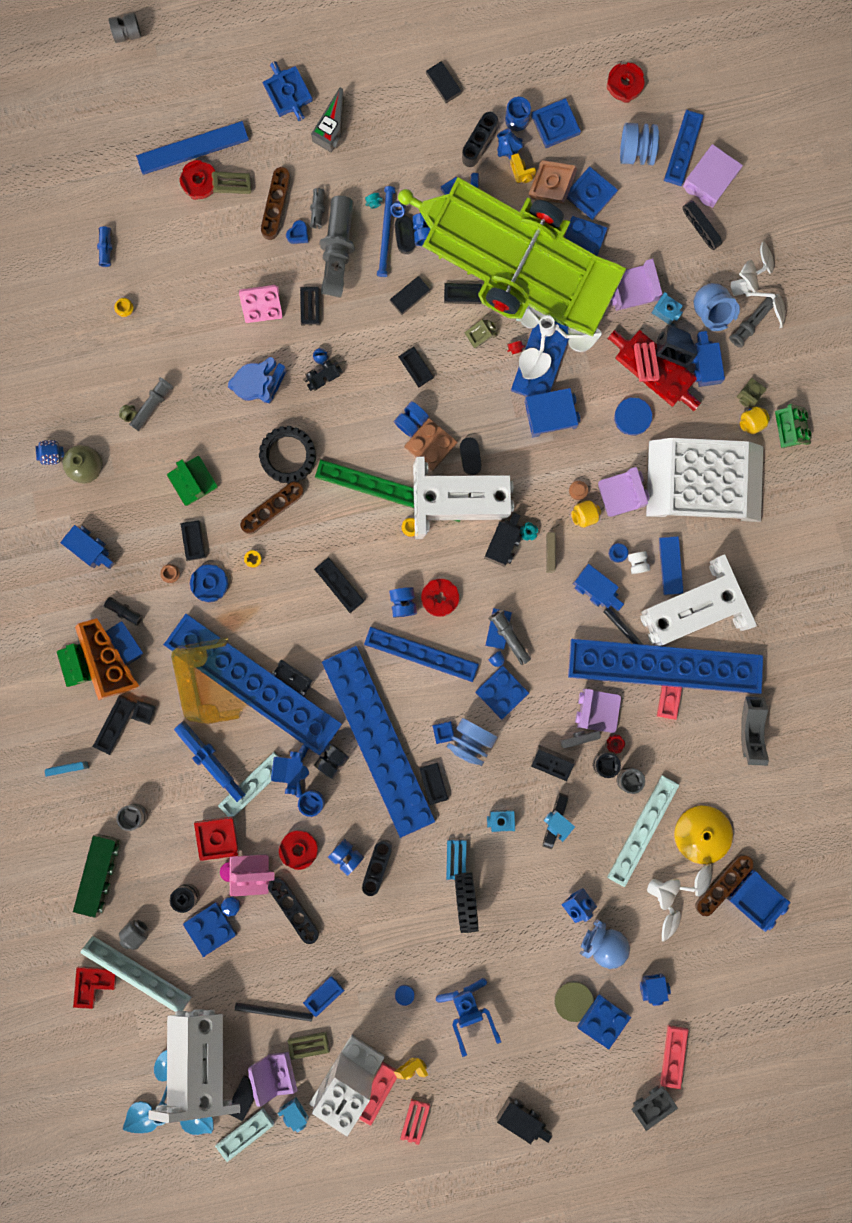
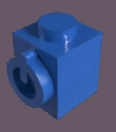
[640,973,671,1006]

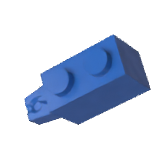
[692,331,725,387]
[60,525,115,569]
[572,564,624,611]

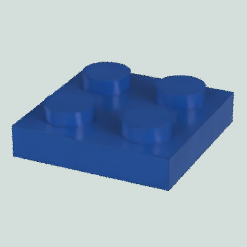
[531,98,581,148]
[566,166,618,220]
[475,666,529,720]
[183,902,237,957]
[577,994,632,1050]

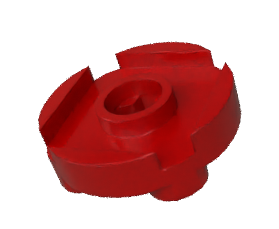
[607,62,645,103]
[179,160,218,200]
[421,579,459,617]
[279,830,318,870]

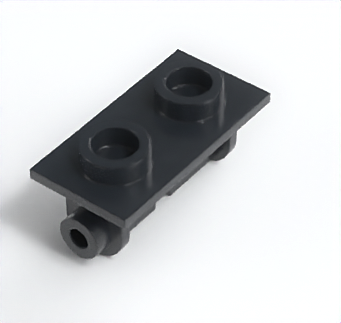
[303,359,343,391]

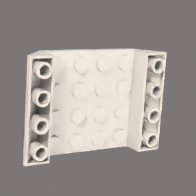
[646,438,763,522]

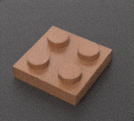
[529,160,577,204]
[404,418,458,472]

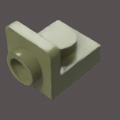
[464,319,498,349]
[737,378,767,408]

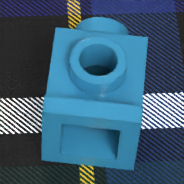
[651,292,683,324]
[487,810,515,832]
[543,810,575,842]
[278,1097,309,1133]

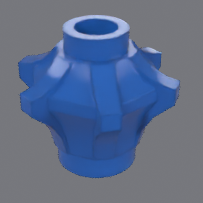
[497,129,523,160]

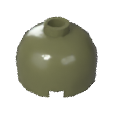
[62,445,103,484]

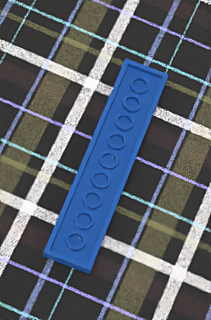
[511,216,607,397]
[163,614,342,756]
[568,639,763,694]
[322,646,435,838]

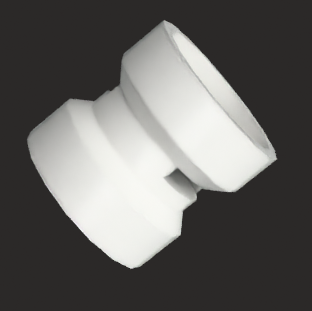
[628,551,650,574]

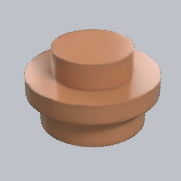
[569,481,588,500]
[160,564,180,583]

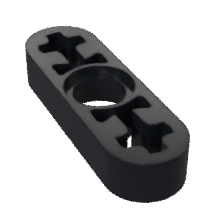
[682,200,722,250]
[542,793,569,850]

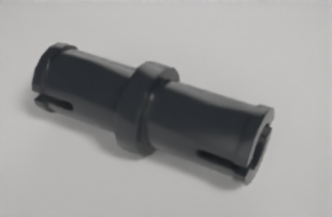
[104,597,143,626]

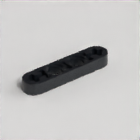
[268,877,319,944]

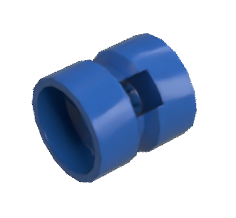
[505,96,531,132]
[413,213,431,247]
[393,401,429,438]
[389,587,417,618]
[298,790,325,817]
[328,839,365,876]

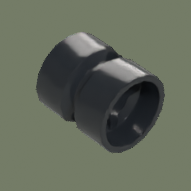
[314,743,350,780]
[592,752,621,778]
[169,884,200,913]

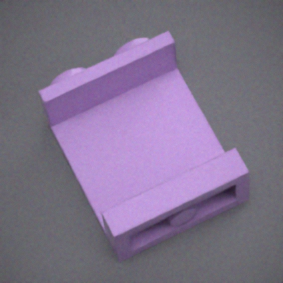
[683,144,743,208]
[611,259,663,311]

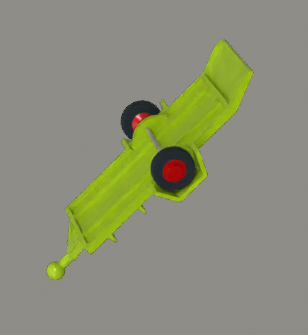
[398,177,626,337]

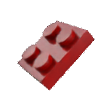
[194,816,239,861]

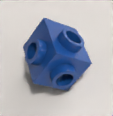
[561,888,597,923]

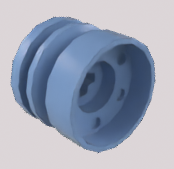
[620,123,660,166]
[447,718,497,766]

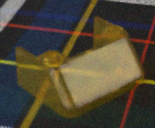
[171,637,243,724]

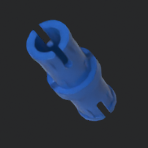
[97,226,112,267]

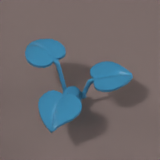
[122,1050,214,1135]

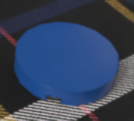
[614,398,652,436]
[190,564,229,603]

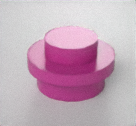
[220,862,230,882]

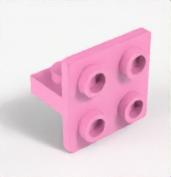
[239,285,282,323]
[230,855,274,896]

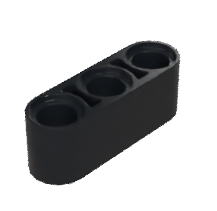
[462,112,498,167]
[362,839,392,896]

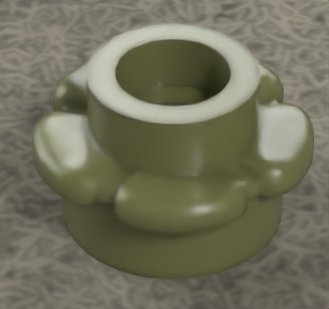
[119,405,137,422]

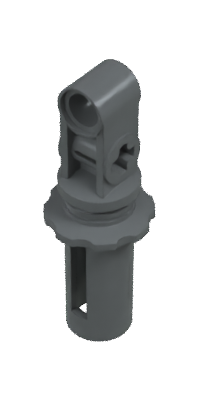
[319,196,355,298]

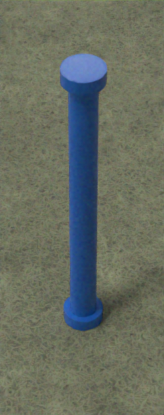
[377,186,396,277]

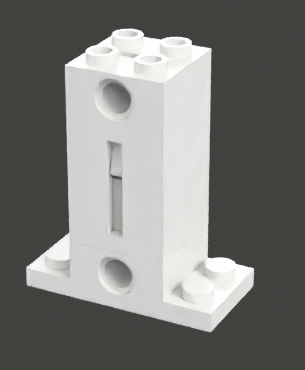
[413,457,514,539]
[640,554,757,646]
[149,1009,240,1123]
[309,1035,385,1136]

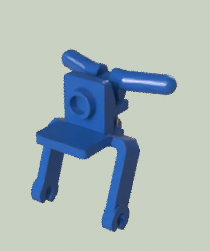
[271,744,309,798]
[436,978,502,1057]

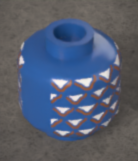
[35,440,64,465]

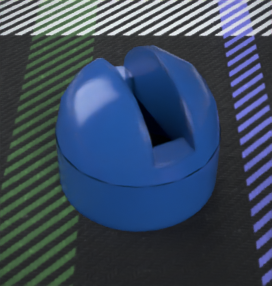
[390,201,407,218]
[313,348,328,364]
[488,651,505,667]

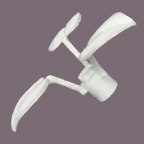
[731,241,786,329]
[519,306,602,379]
[647,864,712,942]

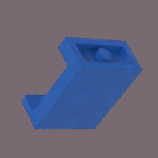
[524,388,580,438]
[726,869,791,932]

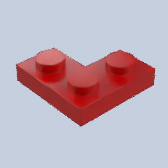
[73,966,117,1009]

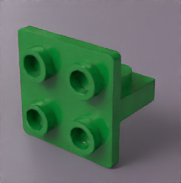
[775,404,812,448]
[167,456,218,506]
[57,643,92,687]

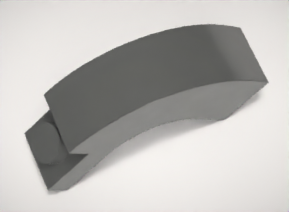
[741,697,769,766]

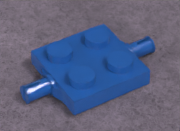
[262,61,313,121]

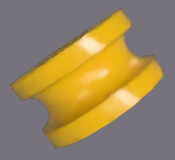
[244,550,262,568]

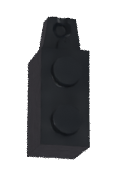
[484,513,522,567]
[496,1097,553,1145]

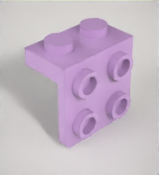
[598,467,649,517]
[575,689,621,733]
[248,1052,298,1107]

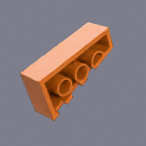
[75,618,139,700]

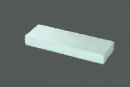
[215,1108,275,1162]

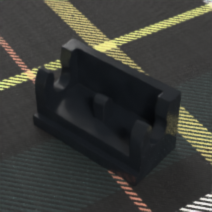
[272,659,315,696]
[531,744,574,782]

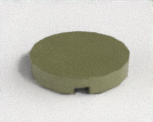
[554,981,594,1022]

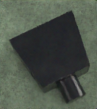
[656,323,697,368]

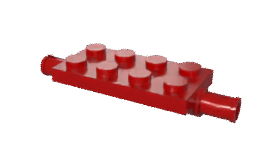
[607,330,702,412]

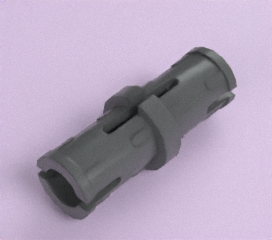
[310,188,325,229]

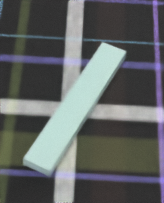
[607,775,679,887]
[81,936,191,1011]

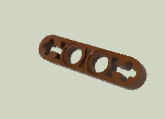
[261,167,290,240]
[240,482,304,534]
[695,855,753,916]

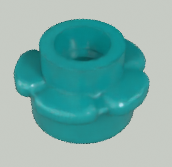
[365,193,383,209]
[520,522,538,541]

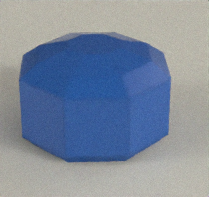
[221,896,241,917]

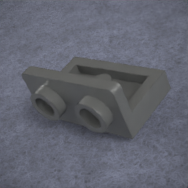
[631,1086,679,1131]

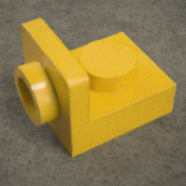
[510,153,536,184]
[394,1057,428,1080]

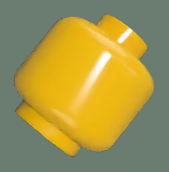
[740,406,770,435]
[571,500,601,528]

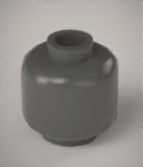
[119,920,148,950]

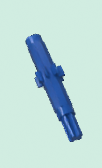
[174,721,246,802]

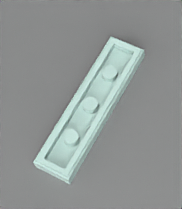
[218,752,279,817]

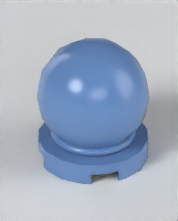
[693,283,740,331]
[580,919,630,969]

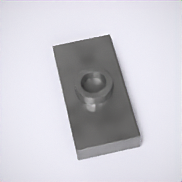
[560,731,601,748]

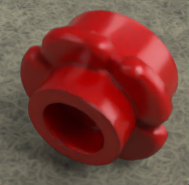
[507,340,525,355]
[607,734,626,754]

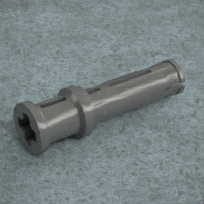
[729,297,774,348]
[129,377,174,431]
[488,609,531,665]

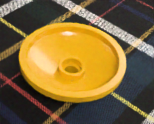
[674,805,733,864]

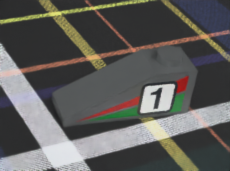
[311,87,344,153]

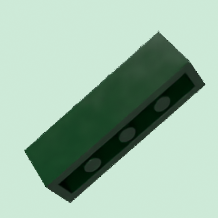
[73,834,121,918]

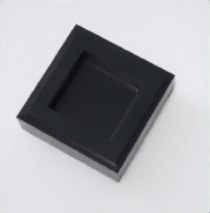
[131,700,157,725]

